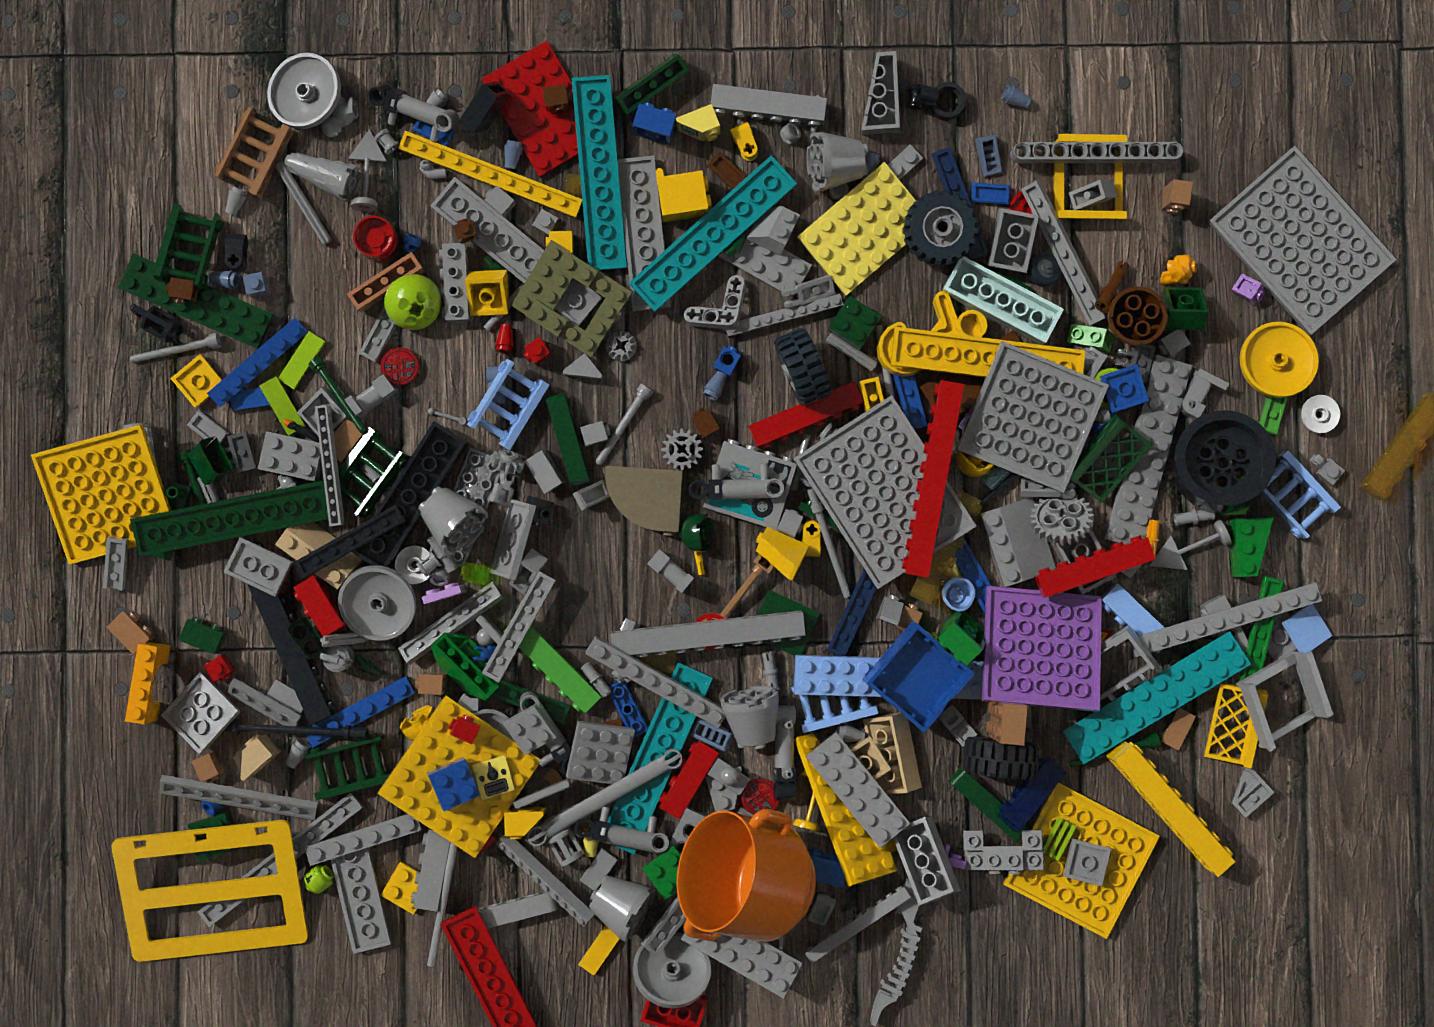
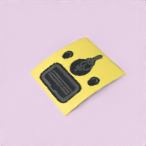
[472,755,515,800]

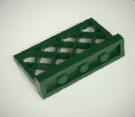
[1070,414,1153,503]

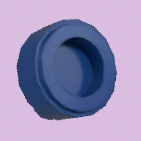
[402,233,423,253]
[201,801,223,816]

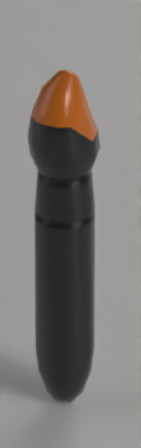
[283,419,319,443]

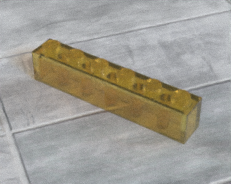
[1359,392,1434,500]
[909,490,982,605]

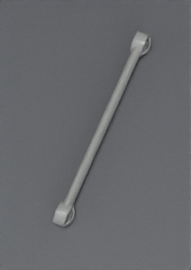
[527,749,682,846]

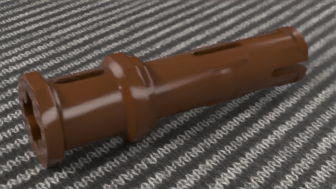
[1095,261,1130,313]

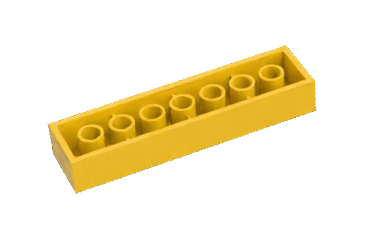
[1106,741,1235,877]

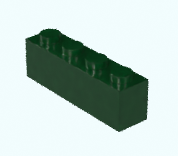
[613,54,689,115]

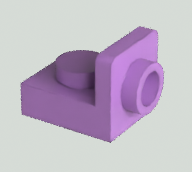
[1232,274,1264,305]
[943,843,966,869]

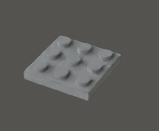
[161,672,241,754]
[566,720,635,784]

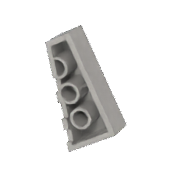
[861,51,900,135]

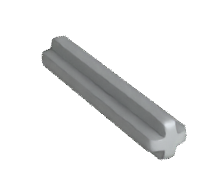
[826,333,877,371]
[320,632,369,647]

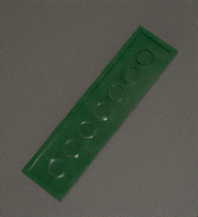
[117,253,274,349]

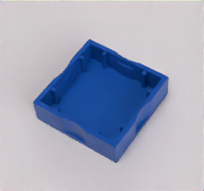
[862,621,975,733]

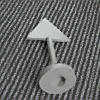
[348,129,387,212]
[1149,520,1232,570]

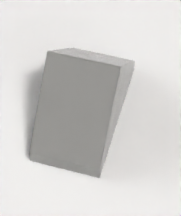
[563,353,603,380]

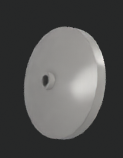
[267,53,341,129]
[338,565,416,641]
[633,932,711,1008]

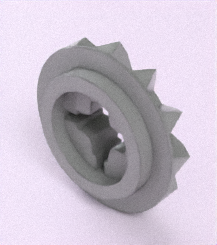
[606,331,637,361]

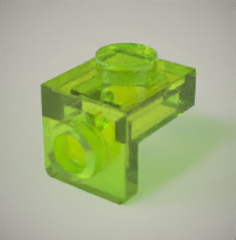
[460,562,491,585]

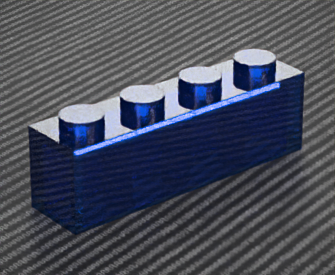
[997,757,1067,832]

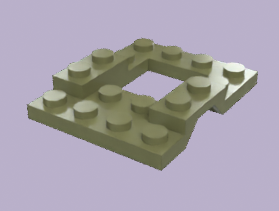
[511,240,633,357]

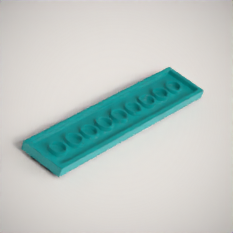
[572,75,627,270]
[629,155,797,312]
[1063,631,1251,764]
[607,662,713,855]

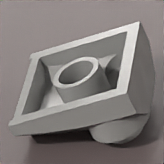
[297,387,349,437]

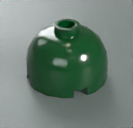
[679,514,713,552]

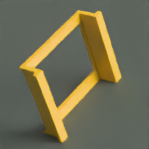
[1053,134,1127,219]

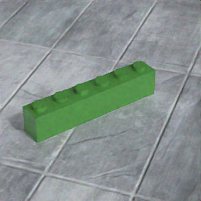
[503,625,602,713]

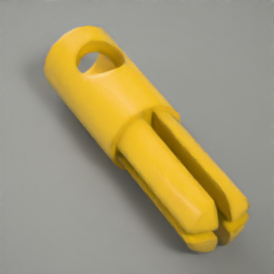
[694,551,705,575]

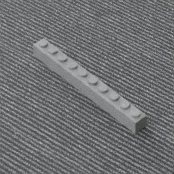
[726,294,843,337]
[315,405,345,527]
[496,834,595,927]
[805,886,912,964]

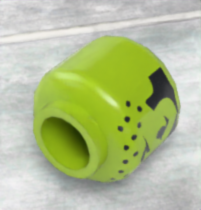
[304,865,334,894]

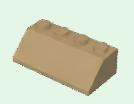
[275,522,363,590]
[863,712,922,794]

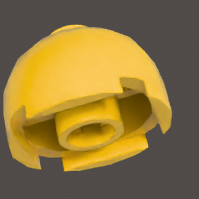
[956,450,994,477]
[400,705,435,741]

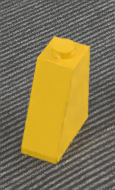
[756,526,809,581]

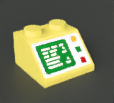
[676,104,720,142]

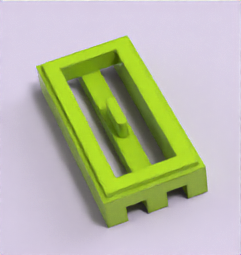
[1043,817,1076,861]

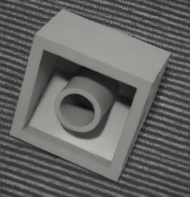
[746,206,800,255]

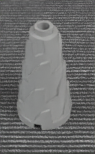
[285,152,362,203]

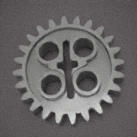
[1030,494,1094,546]

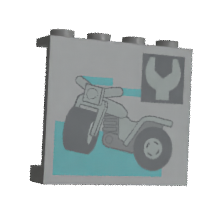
[703,439,797,530]

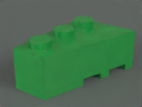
[1229,517,1274,577]

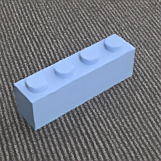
[1102,583,1165,653]

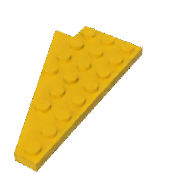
[794,733,898,887]

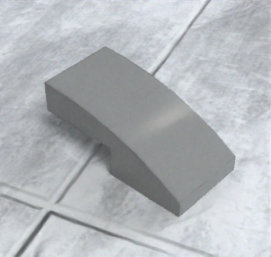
[938,705,978,747]

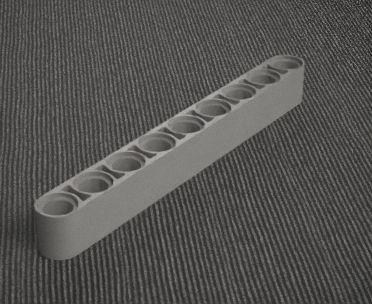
[1010,142,1183,163]

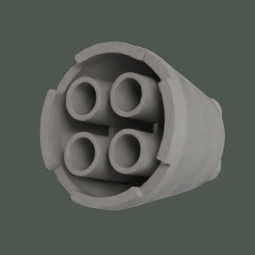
[807,132,868,191]
[419,487,488,555]
[720,686,779,749]
[589,875,656,942]

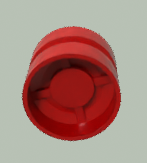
[353,216,399,262]

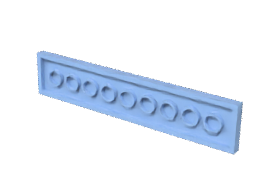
[793,655,983,699]

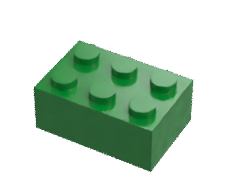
[938,610,985,666]

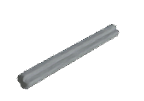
[275,161,332,245]

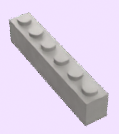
[711,84,827,127]

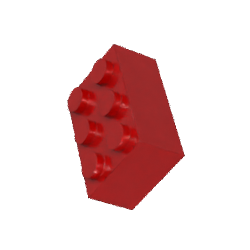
[293,575,348,637]
[640,994,708,1027]

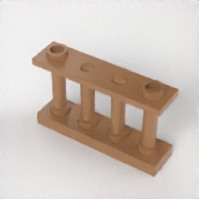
[215,107,294,199]

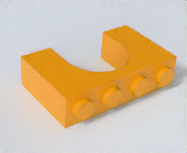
[125,642,171,724]

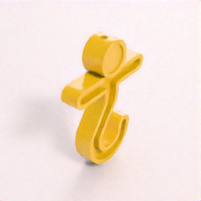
[877,291,987,377]

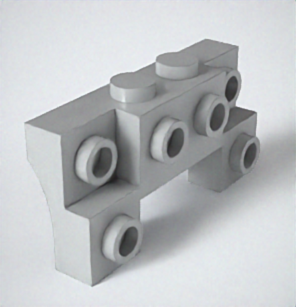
[963,830,1044,874]

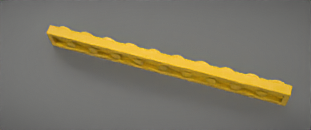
[398,131,583,218]

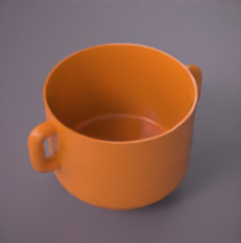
[677,809,816,942]

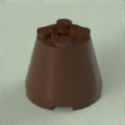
[1108,286,1168,346]

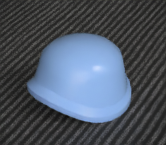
[942,577,975,611]

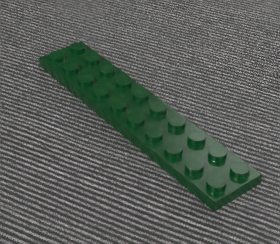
[130,480,328,557]

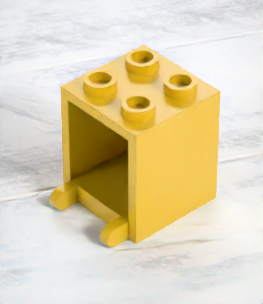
[656,168,712,223]

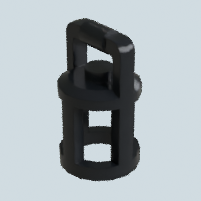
[129,303,181,343]

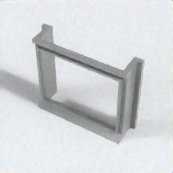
[1236,651,1333,751]

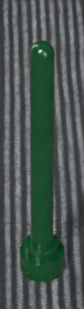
[308,356,366,434]
[177,450,206,505]
[1069,732,1161,767]

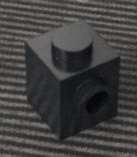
[526,495,554,526]

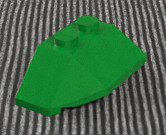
[430,632,499,700]

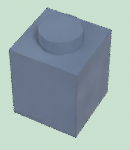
[243,272,271,298]

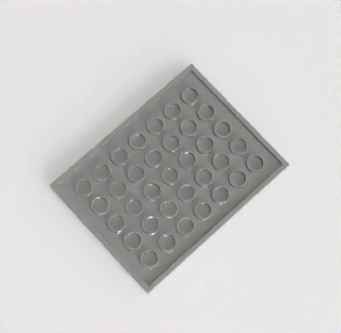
[1208,146,1397,336]
[794,395,976,589]

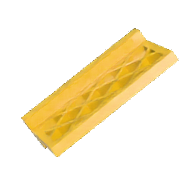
[1204,683,1268,768]

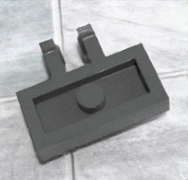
[1115,344,1156,384]
[223,431,257,473]

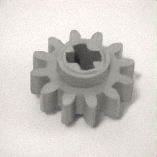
[490,450,525,474]

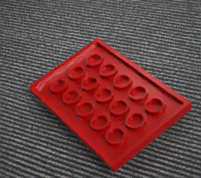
[482,40,578,178]

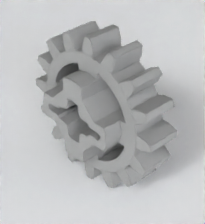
[661,428,703,470]

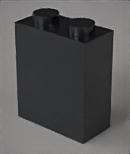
[458,81,511,134]

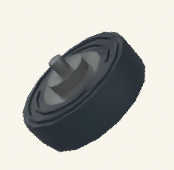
[1027,252,1060,287]

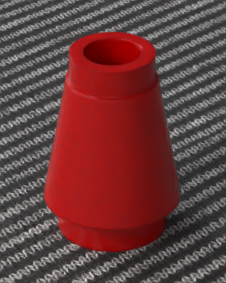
[495,324,514,354]

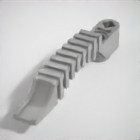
[870,878,922,1026]

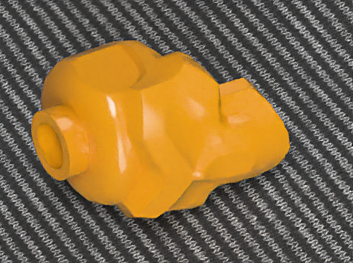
[1160,255,1197,285]

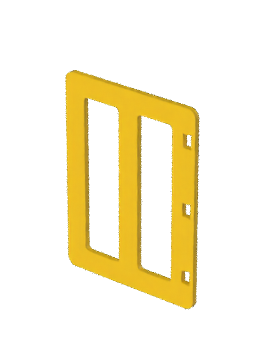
[111,820,308,962]

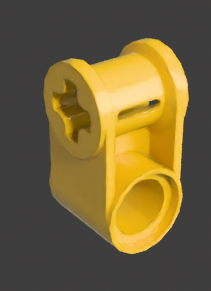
[730,122,758,162]
[801,520,821,557]

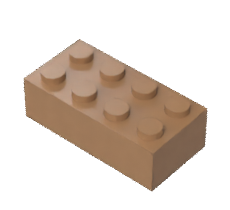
[986,701,1028,745]

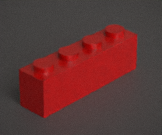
[659,740,719,819]

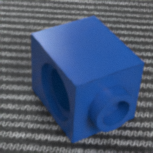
[713,346,741,377]

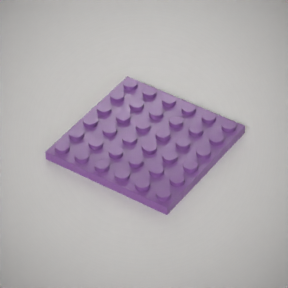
[982,586,1102,712]

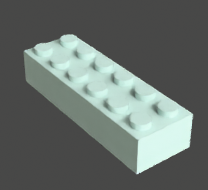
[942,257,1064,345]

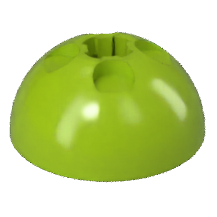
[384,274,442,330]

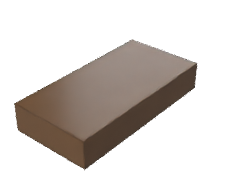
[1160,708,1196,751]

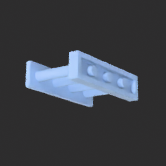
[467,359,549,450]
[1261,450,1341,539]
[791,686,878,733]

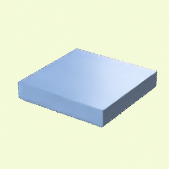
[1281,604,1332,653]

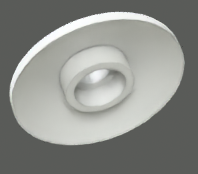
[1301,395,1340,433]
[395,546,432,584]

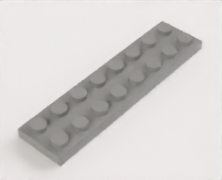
[617,155,671,312]

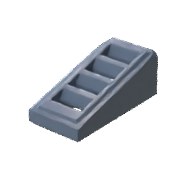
[975,135,1003,177]
[690,718,734,751]

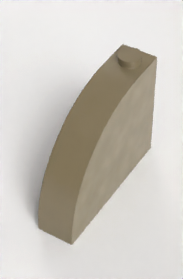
[605,466,683,536]

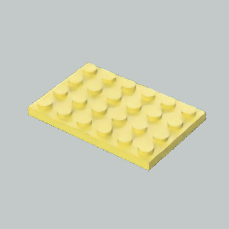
[797,162,916,296]

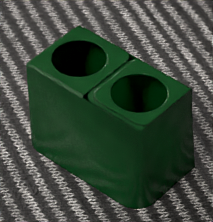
[187,436,232,486]
[286,615,326,661]

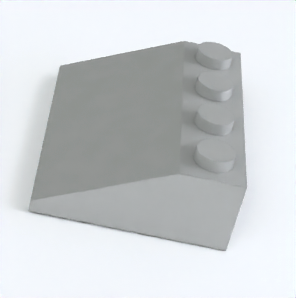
[978,497,1056,587]

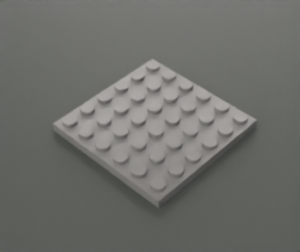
[956,341,1109,493]

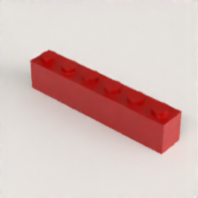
[748,381,864,450]
[1034,535,1156,598]

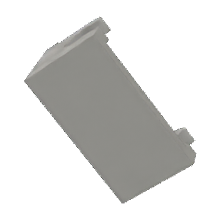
[1083,346,1107,378]
[525,449,566,494]

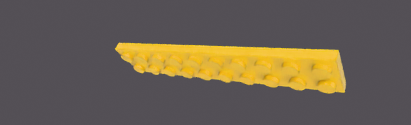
[890,327,1085,378]

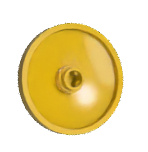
[1240,322,1319,398]

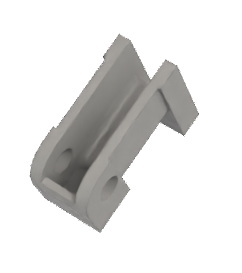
[1180,369,1229,420]
[345,374,397,418]
[647,549,694,593]

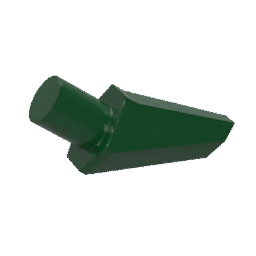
[725,232,747,257]
[483,254,511,276]
[355,654,383,676]

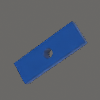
[608,681,648,738]

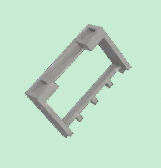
[1100,625,1162,708]

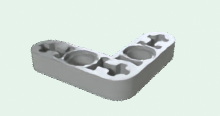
[684,275,746,329]

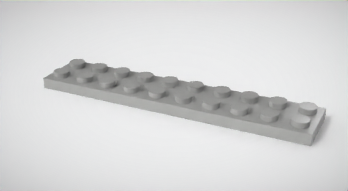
[431,177,602,326]
[1104,355,1192,544]

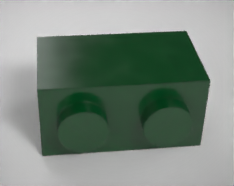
[179,616,228,654]

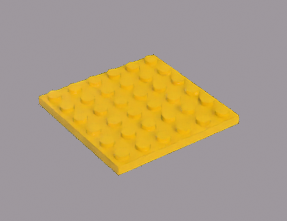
[31,424,171,565]
[378,695,541,858]
[1003,781,1160,939]

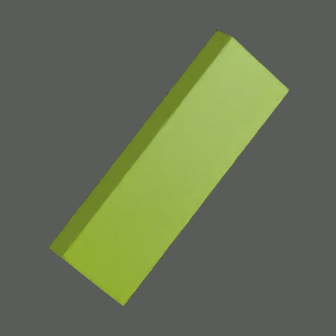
[278,331,326,390]
[259,377,306,436]

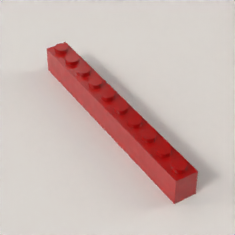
[902,380,964,578]

